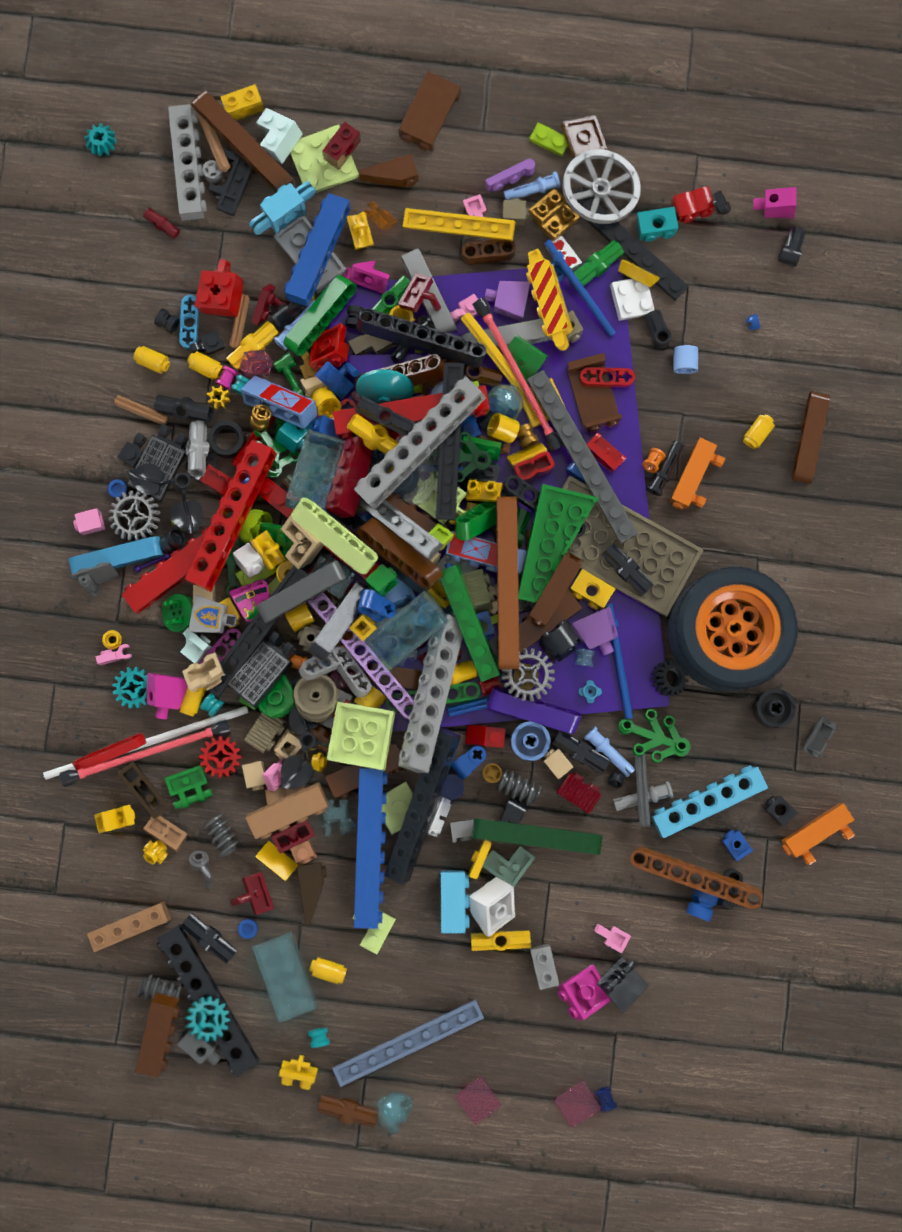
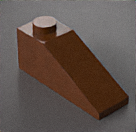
[358,154,418,187]

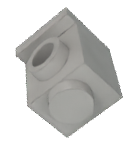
[450,819,474,843]

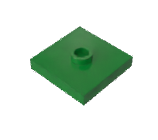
[496,334,548,386]

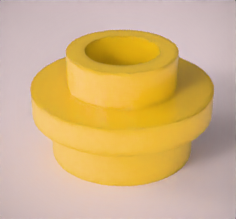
[102,630,122,650]
[311,753,327,772]

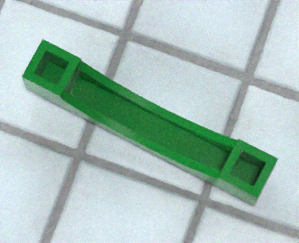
[441,564,502,682]

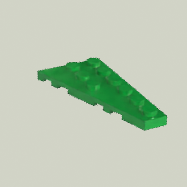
[518,484,599,603]

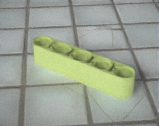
[291,498,378,574]

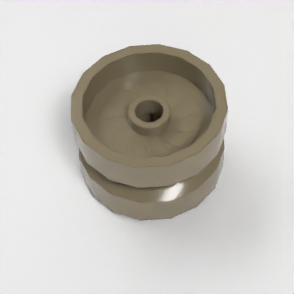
[294,675,338,722]

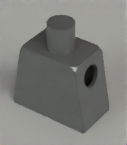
[177,1023,221,1066]

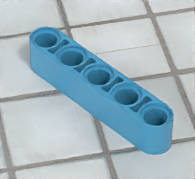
[68,536,164,578]

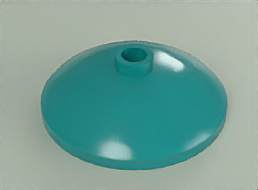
[356,369,414,404]

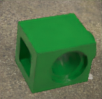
[365,564,398,597]

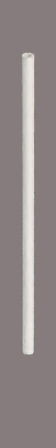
[43,706,249,780]

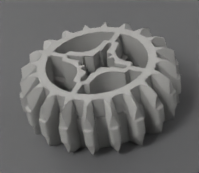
[108,490,161,542]
[502,648,555,701]

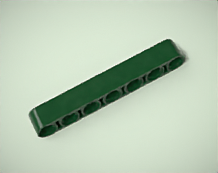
[471,818,603,855]

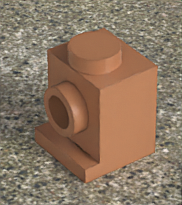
[290,839,317,865]

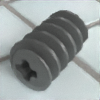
[498,770,542,806]
[203,813,243,857]
[137,975,182,1001]

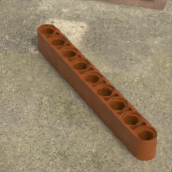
[496,497,519,669]

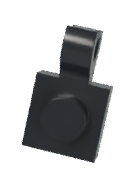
[713,190,731,215]
[269,301,304,330]
[189,330,225,355]
[117,432,147,468]

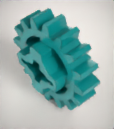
[112,667,147,709]
[185,997,230,1042]

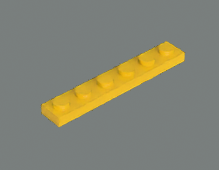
[403,208,516,241]

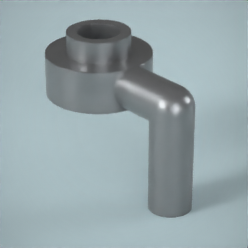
[189,851,213,889]

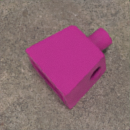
[753,187,796,218]
[147,673,188,719]

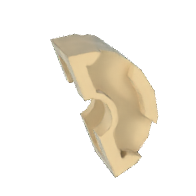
[182,653,225,692]

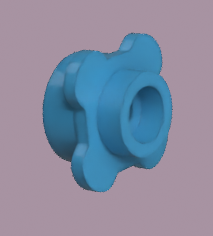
[579,680,602,703]

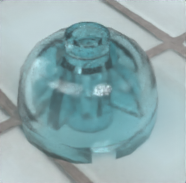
[487,384,523,420]
[377,1092,414,1134]

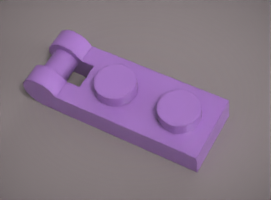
[485,159,535,193]

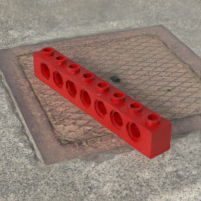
[185,440,277,592]

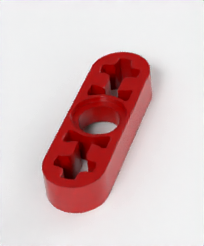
[579,367,635,387]

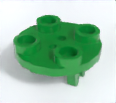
[162,594,193,632]

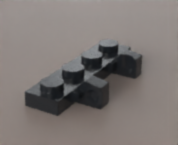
[208,149,253,217]

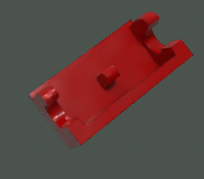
[587,432,626,474]

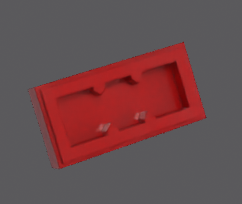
[198,464,232,496]

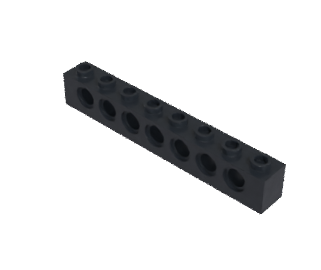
[384,728,461,884]
[157,924,260,1076]

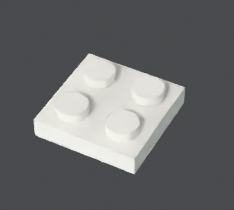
[610,279,655,321]

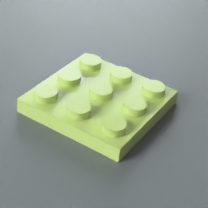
[290,125,359,193]
[327,702,396,770]

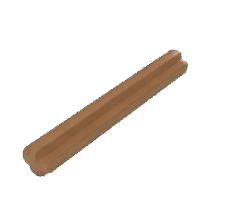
[197,113,230,172]

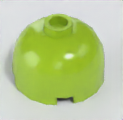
[238,509,273,546]

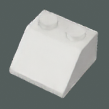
[469,877,515,937]

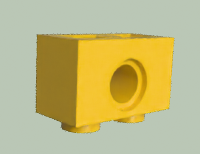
[220,84,264,120]
[569,569,615,611]

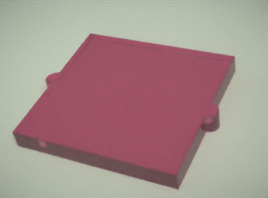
[455,1076,501,1125]
[554,1080,601,1128]

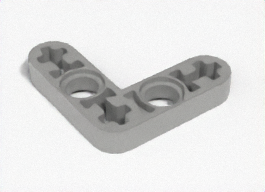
[299,646,371,697]

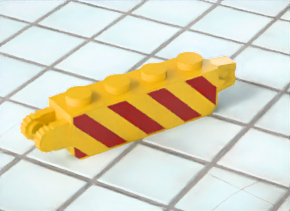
[526,249,573,351]

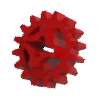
[199,736,242,779]

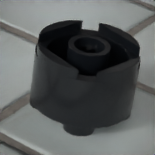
[539,620,584,664]
[752,689,796,728]

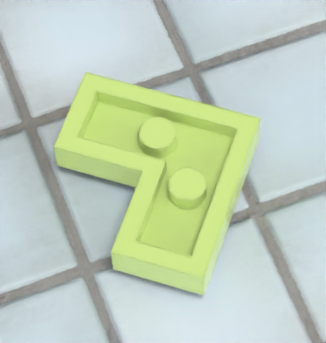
[352,910,396,954]

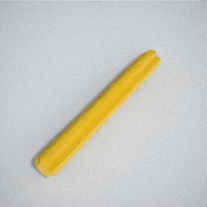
[461,312,522,392]

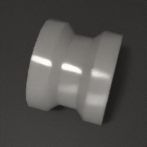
[203,160,223,184]

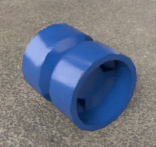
[686,889,719,922]

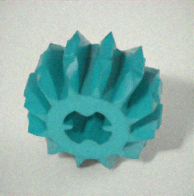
[84,123,117,157]

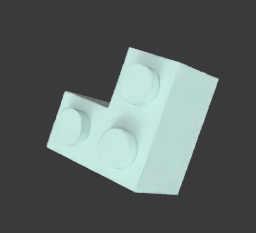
[256,108,303,164]

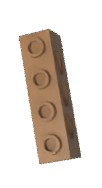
[87,901,172,952]

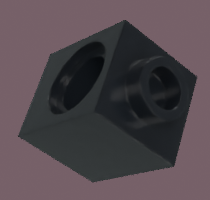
[764,796,797,826]

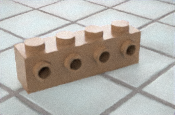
[246,782,329,839]

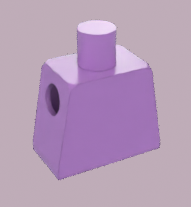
[485,281,530,322]
[573,606,618,656]

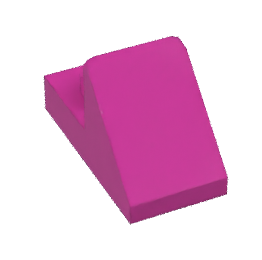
[349,261,390,294]

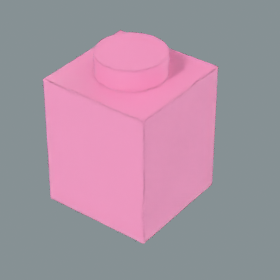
[73,508,106,536]

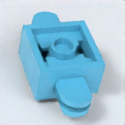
[249,181,316,235]

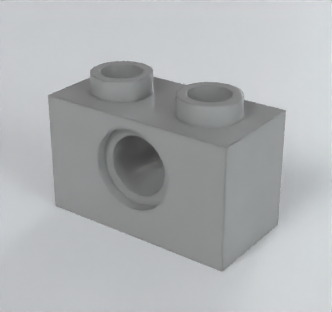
[530,944,559,990]

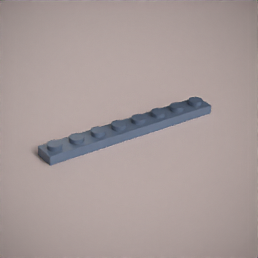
[332,999,484,1087]

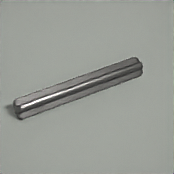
[635,751,650,827]

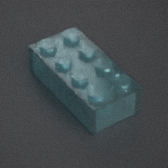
[285,430,345,511]
[252,931,318,1023]

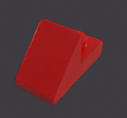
[465,725,506,748]

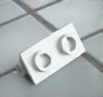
[427,796,451,837]

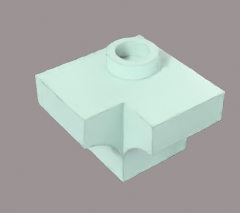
[180,628,212,663]

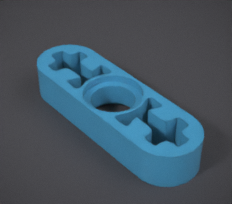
[179,295,199,350]

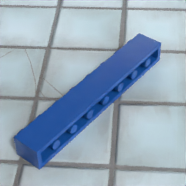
[354,768,387,929]

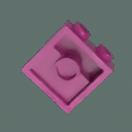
[557,964,611,1021]

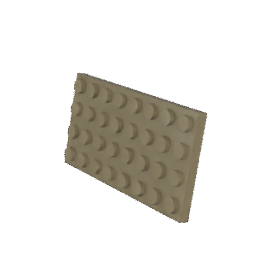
[562,476,703,617]

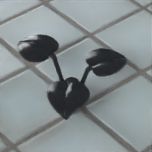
[128,452,218,534]
[281,705,353,789]

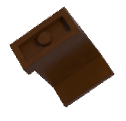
[399,71,461,152]
[566,353,623,433]

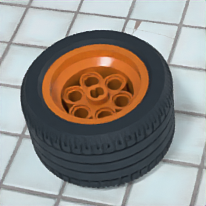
[667,566,798,691]

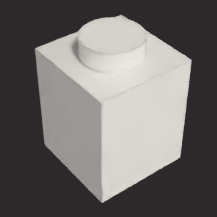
[233,543,265,578]

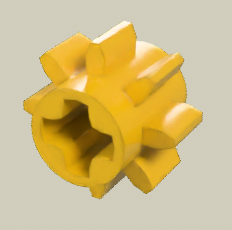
[207,385,231,410]
[143,840,168,864]

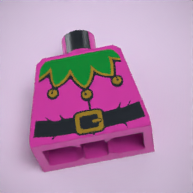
[229,579,269,622]

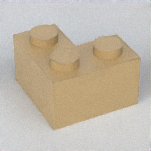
[281,516,324,569]

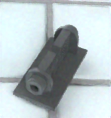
[802,716,836,758]

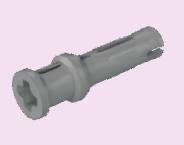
[613,781,674,811]

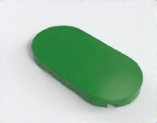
[258,674,295,718]

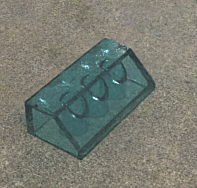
[364,591,450,671]

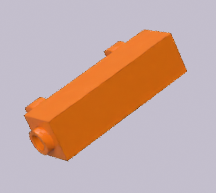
[669,437,726,510]
[781,803,855,865]

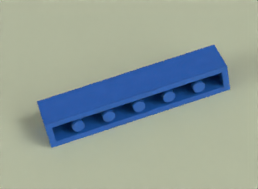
[284,193,351,307]

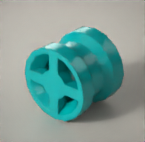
[231,375,250,396]
[199,693,224,718]
[308,1027,330,1048]

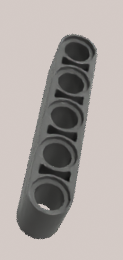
[256,560,347,624]

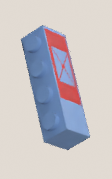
[241,376,318,429]
[446,531,527,575]

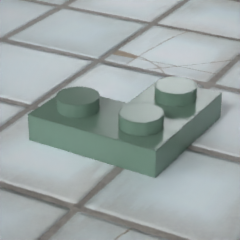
[482,845,536,887]

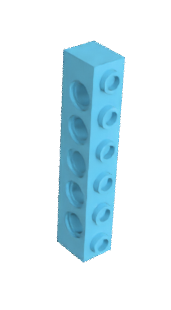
[651,765,768,838]

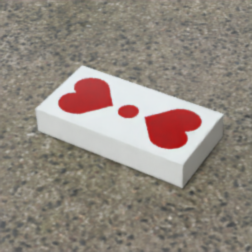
[546,236,582,271]

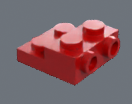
[308,323,349,372]

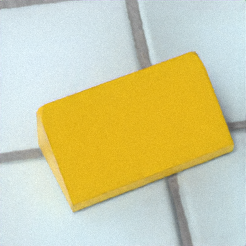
[618,259,660,287]
[507,442,547,469]
[255,841,299,881]

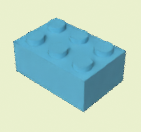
[441,870,469,933]

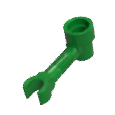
[274,352,305,396]

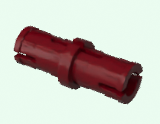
[143,207,181,239]

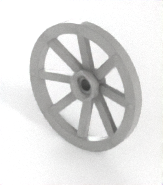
[562,149,641,224]

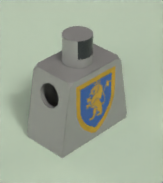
[188,595,237,633]

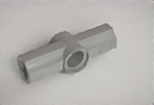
[186,420,209,477]

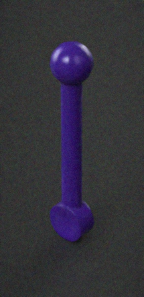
[134,553,171,573]

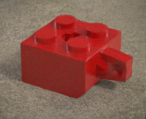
[195,259,244,317]

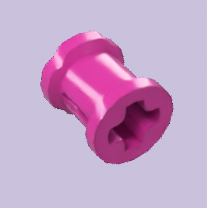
[215,365,239,390]

